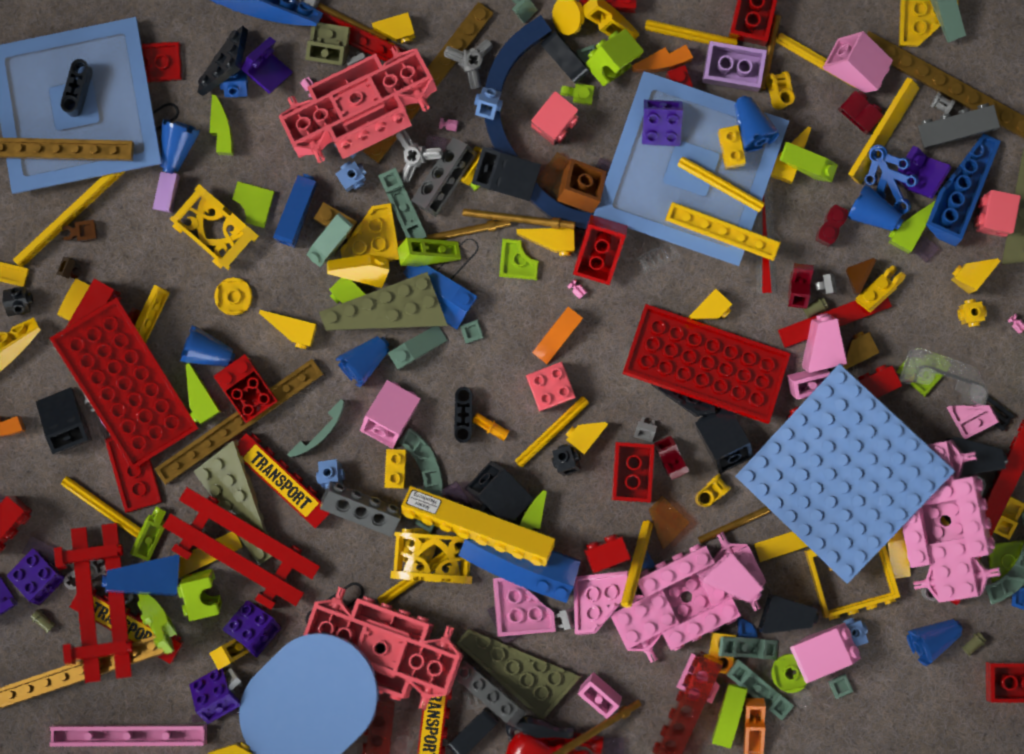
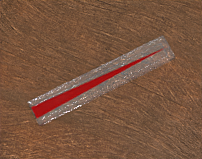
[754,179,776,294]

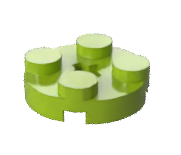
[771,654,807,693]

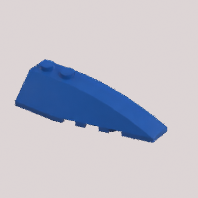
[210,0,323,26]
[926,133,1001,247]
[458,538,581,603]

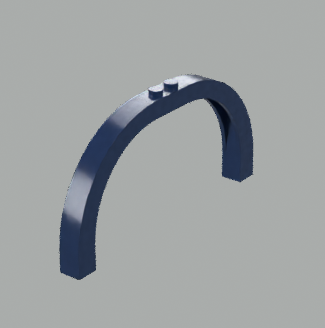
[485,15,594,231]

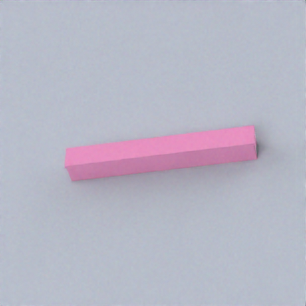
[50,724,207,746]

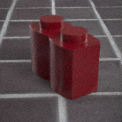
[838,91,883,134]
[816,204,848,247]

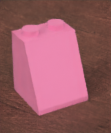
[823,31,893,93]
[802,313,847,373]
[360,380,421,449]
[699,553,763,602]
[790,623,861,683]

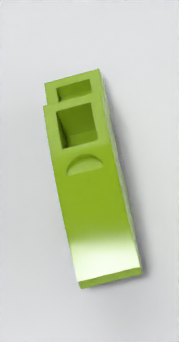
[137,594,177,654]

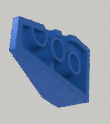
[403,265,477,330]

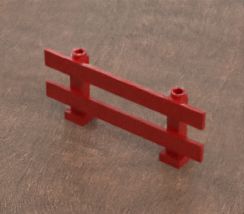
[163,487,320,609]
[54,523,133,683]

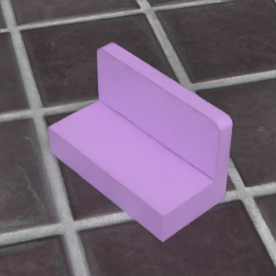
[153,172,180,213]

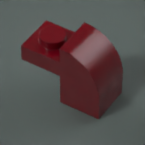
[788,263,814,309]
[653,435,689,480]

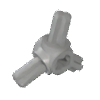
[444,39,493,89]
[396,130,443,182]

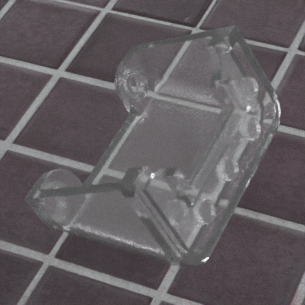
[900,347,989,405]

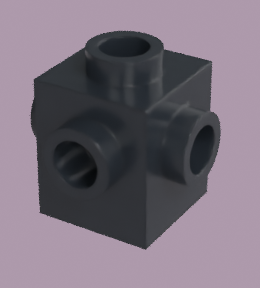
[2,286,34,317]
[552,444,581,476]

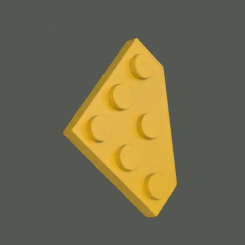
[899,0,959,47]
[340,203,399,262]

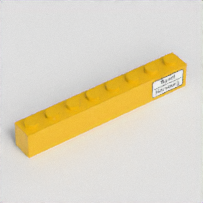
[401,486,555,567]

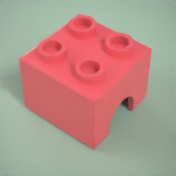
[531,92,579,145]
[974,190,1021,237]
[526,361,576,412]

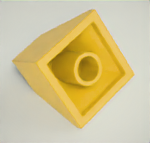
[951,258,1000,294]

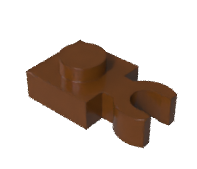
[62,219,98,242]

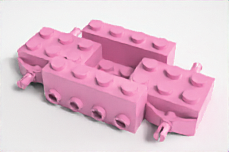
[902,440,1001,602]
[610,532,766,663]

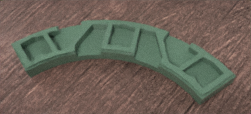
[399,427,443,534]
[985,513,1024,605]

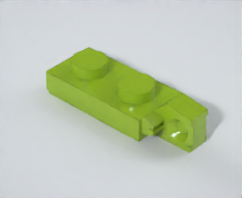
[130,506,166,561]

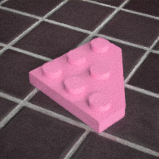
[573,571,629,635]
[493,578,556,637]

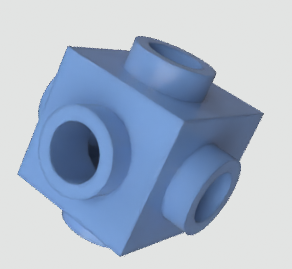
[474,87,503,120]
[335,161,367,192]
[316,459,345,489]
[843,617,869,647]

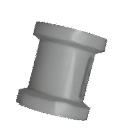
[930,92,955,115]

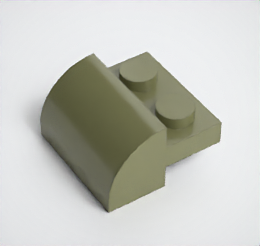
[305,22,351,66]

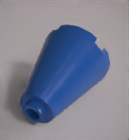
[734,96,779,152]
[160,119,200,174]
[847,184,903,231]
[180,325,235,367]
[336,336,389,387]
[907,619,963,666]

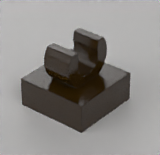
[56,256,81,279]

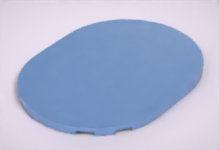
[239,633,379,754]

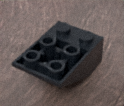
[471,147,542,201]
[36,387,93,455]

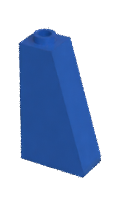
[273,174,317,248]
[102,555,180,596]

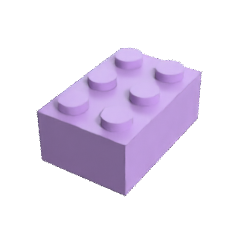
[702,41,767,92]

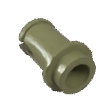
[803,298,828,318]
[30,609,56,633]
[961,632,987,656]

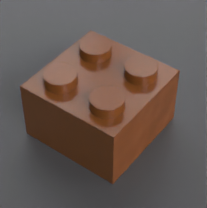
[557,158,607,213]

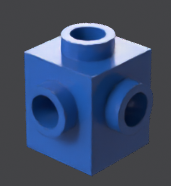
[220,70,248,98]

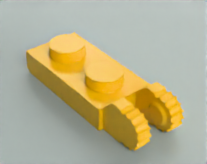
[856,265,906,312]

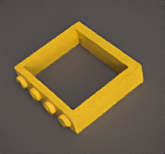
[804,545,900,620]

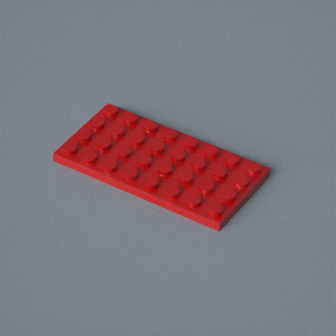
[49,297,199,470]
[622,304,791,424]

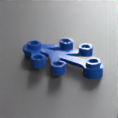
[865,144,919,215]

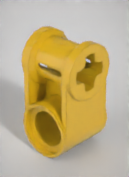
[766,71,795,110]
[695,473,732,507]

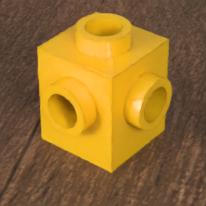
[957,299,987,327]

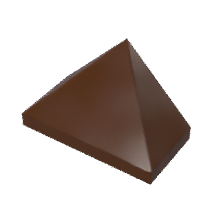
[846,258,877,295]

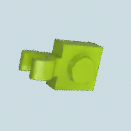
[560,83,594,105]

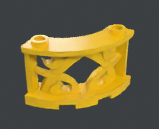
[170,184,259,270]
[390,529,472,584]

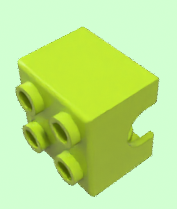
[585,29,644,86]
[177,569,222,621]

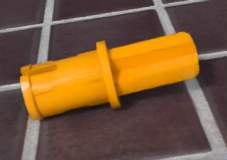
[472,413,509,441]

